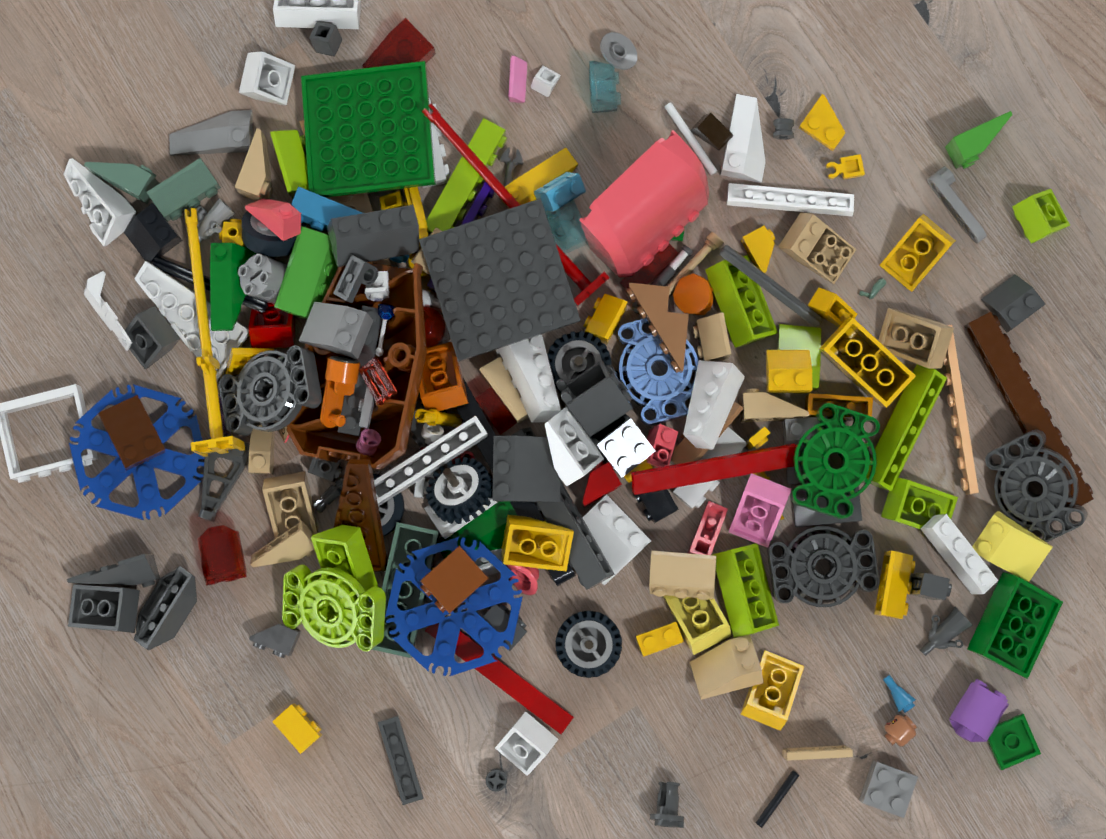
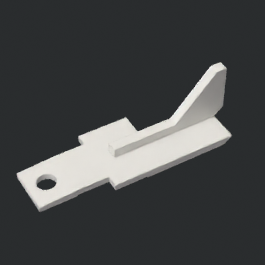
[84,271,132,351]

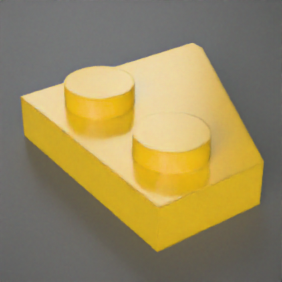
[799,94,846,151]
[225,348,274,375]

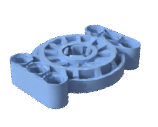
[617,318,698,426]

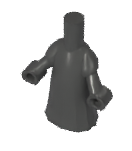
[920,607,973,656]

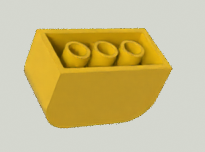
[819,317,916,408]

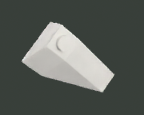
[720,94,766,183]
[64,158,136,246]

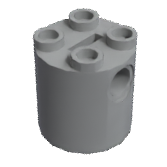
[238,254,288,304]

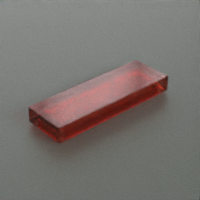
[620,243,679,289]

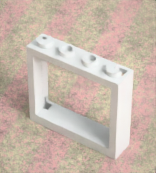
[0,384,98,483]

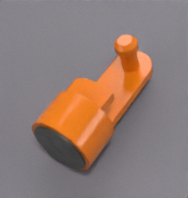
[320,356,360,428]

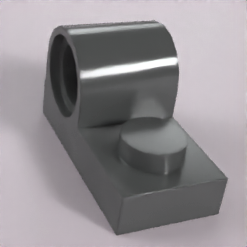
[333,255,378,303]

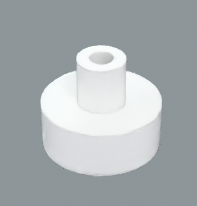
[421,423,444,445]

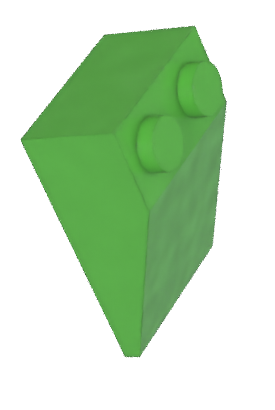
[945,111,1013,169]

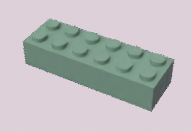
[372,522,440,658]

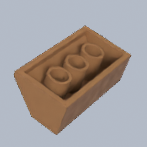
[670,401,744,465]

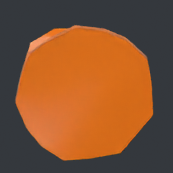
[673,273,713,315]

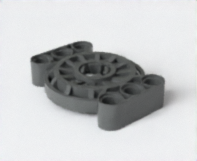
[219,345,322,436]
[985,429,1088,542]
[767,526,880,607]

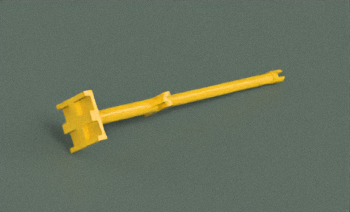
[184,208,245,457]

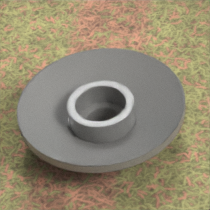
[600,32,637,70]

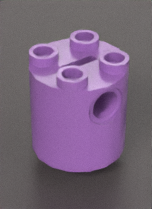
[949,679,1009,742]

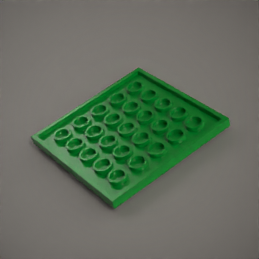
[301,61,436,197]

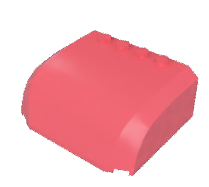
[579,130,709,278]

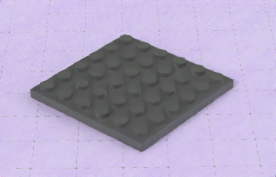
[419,198,581,362]

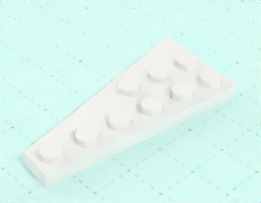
[134,261,249,383]

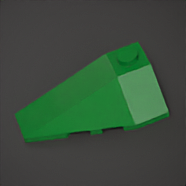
[210,243,257,331]
[438,502,518,559]

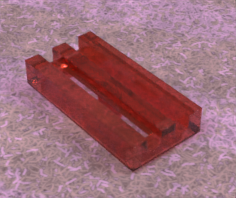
[358,357,398,406]

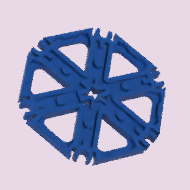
[69,384,205,520]
[385,537,523,676]

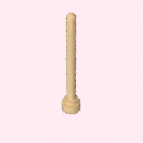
[667,232,724,295]

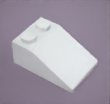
[545,406,604,486]

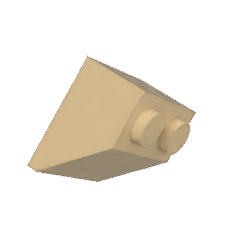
[693,312,731,362]

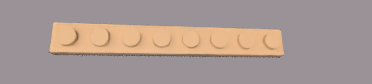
[943,325,979,495]

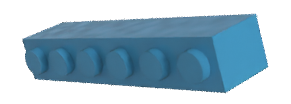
[291,187,410,263]

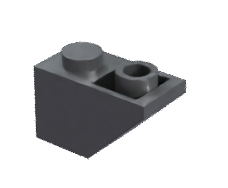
[249,624,301,658]

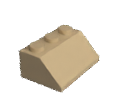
[479,357,529,424]
[649,551,716,600]

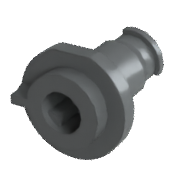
[649,782,684,828]

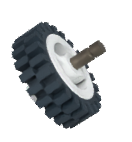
[426,457,493,524]

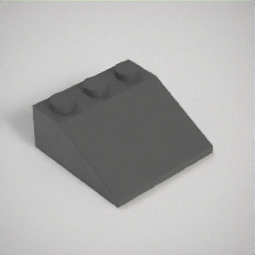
[493,436,561,502]

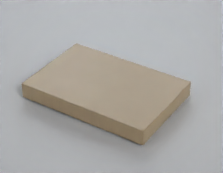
[782,745,853,761]

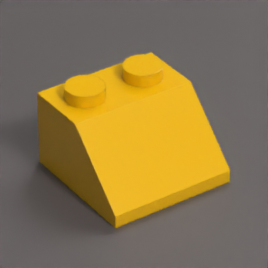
[583,294,628,345]
[766,350,812,393]

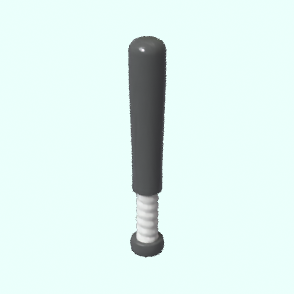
[631,245,693,314]

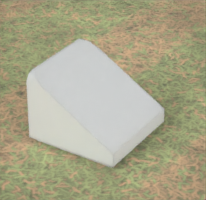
[531,66,561,97]

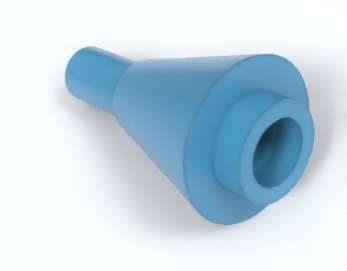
[883,675,916,713]

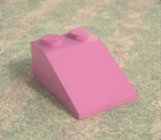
[729,473,791,548]

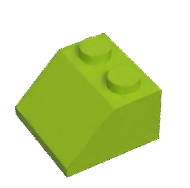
[1012,189,1070,244]

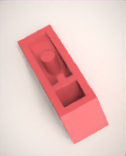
[245,198,301,241]
[687,501,728,555]

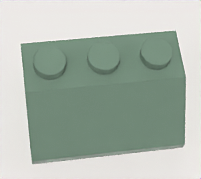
[146,158,221,221]

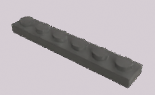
[338,306,384,436]

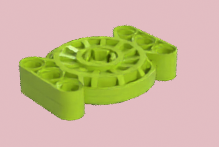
[282,564,386,652]

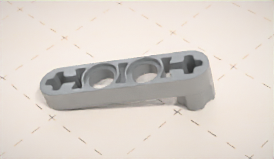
[927,166,987,243]

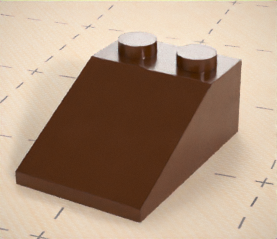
[98,395,165,471]

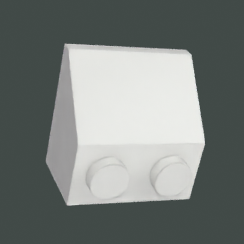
[239,52,295,105]
[495,712,558,776]

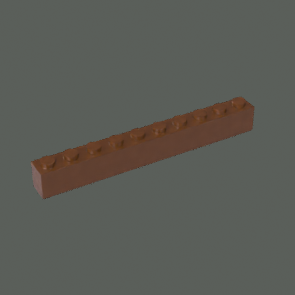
[964,311,1094,506]

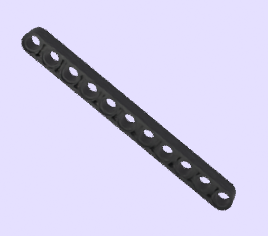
[456,378,576,587]

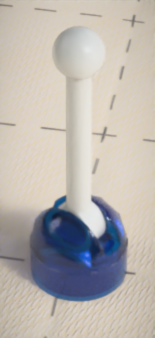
[375,304,396,356]

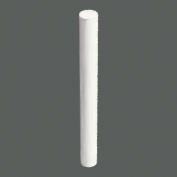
[665,102,717,175]

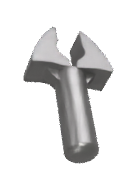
[500,147,523,187]

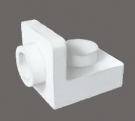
[365,271,389,301]
[414,471,435,499]

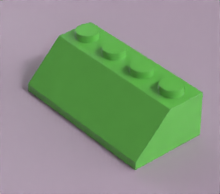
[274,226,338,320]

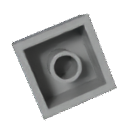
[859,760,918,818]

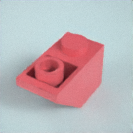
[647,424,678,467]

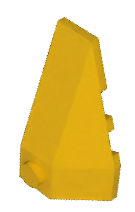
[499,148,578,209]

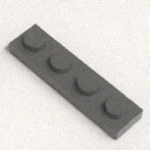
[378,715,424,805]

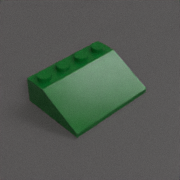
[967,572,1063,679]

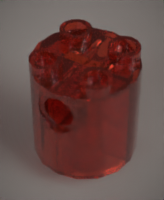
[196,525,247,586]

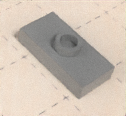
[358,384,377,429]

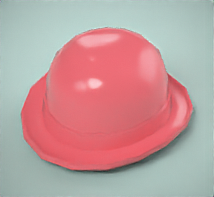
[505,564,539,596]

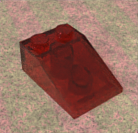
[362,18,436,68]

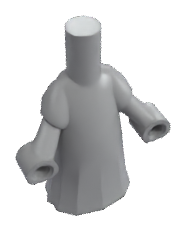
[188,198,235,244]

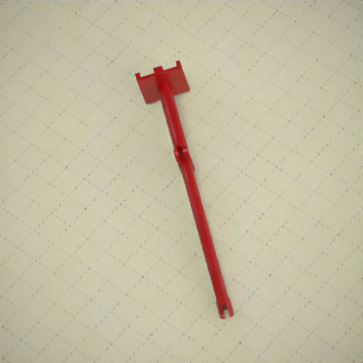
[422,103,610,307]

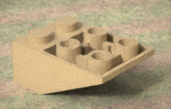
[778,212,856,284]

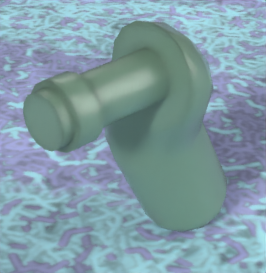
[859,278,886,299]

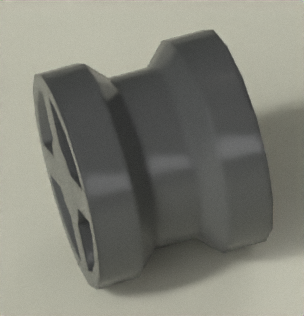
[773,118,794,140]
[486,769,507,792]

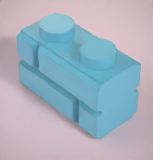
[534,172,586,212]

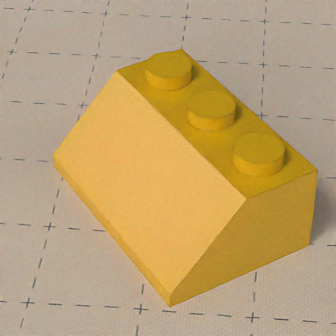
[874,551,915,619]

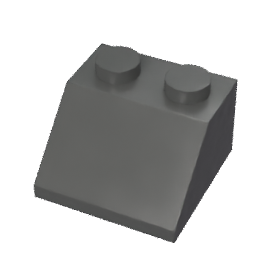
[981,274,1045,333]
[125,306,180,369]

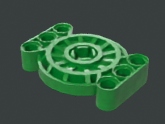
[790,403,880,519]

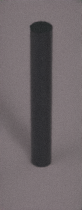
[756,771,800,828]

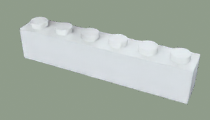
[374,416,488,506]

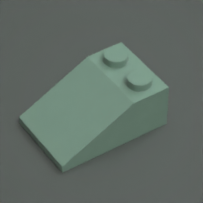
[84,162,160,205]

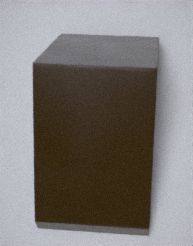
[690,113,733,151]

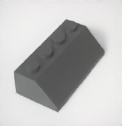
[327,205,419,267]

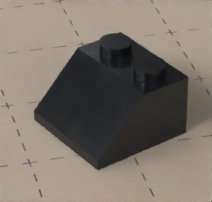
[124,203,183,264]
[632,489,679,524]

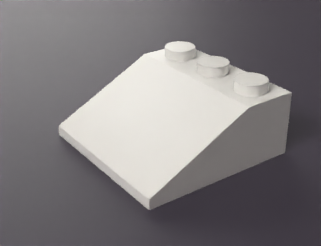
[583,494,651,585]

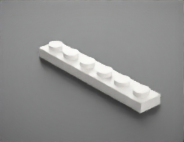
[727,183,854,216]

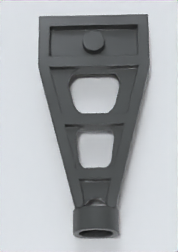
[198,436,250,522]

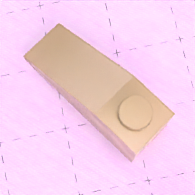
[248,425,275,474]
[250,521,315,567]

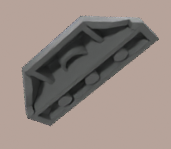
[134,566,197,650]

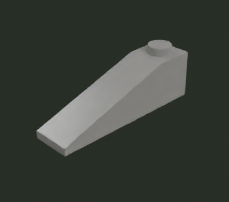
[169,110,253,156]

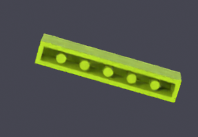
[426,118,507,234]
[866,364,947,491]

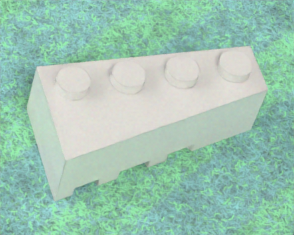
[496,335,561,423]
[683,360,745,450]

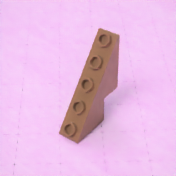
[626,283,689,373]

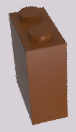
[420,546,488,614]

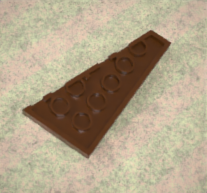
[333,459,388,571]

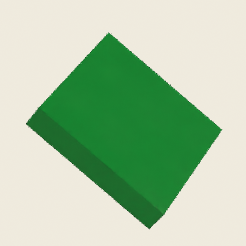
[988,713,1041,770]

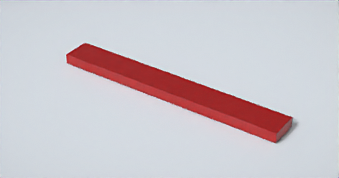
[631,443,797,495]
[425,623,574,734]

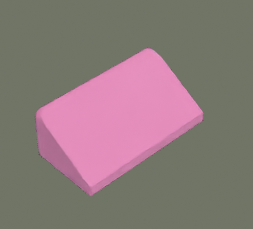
[508,56,527,103]

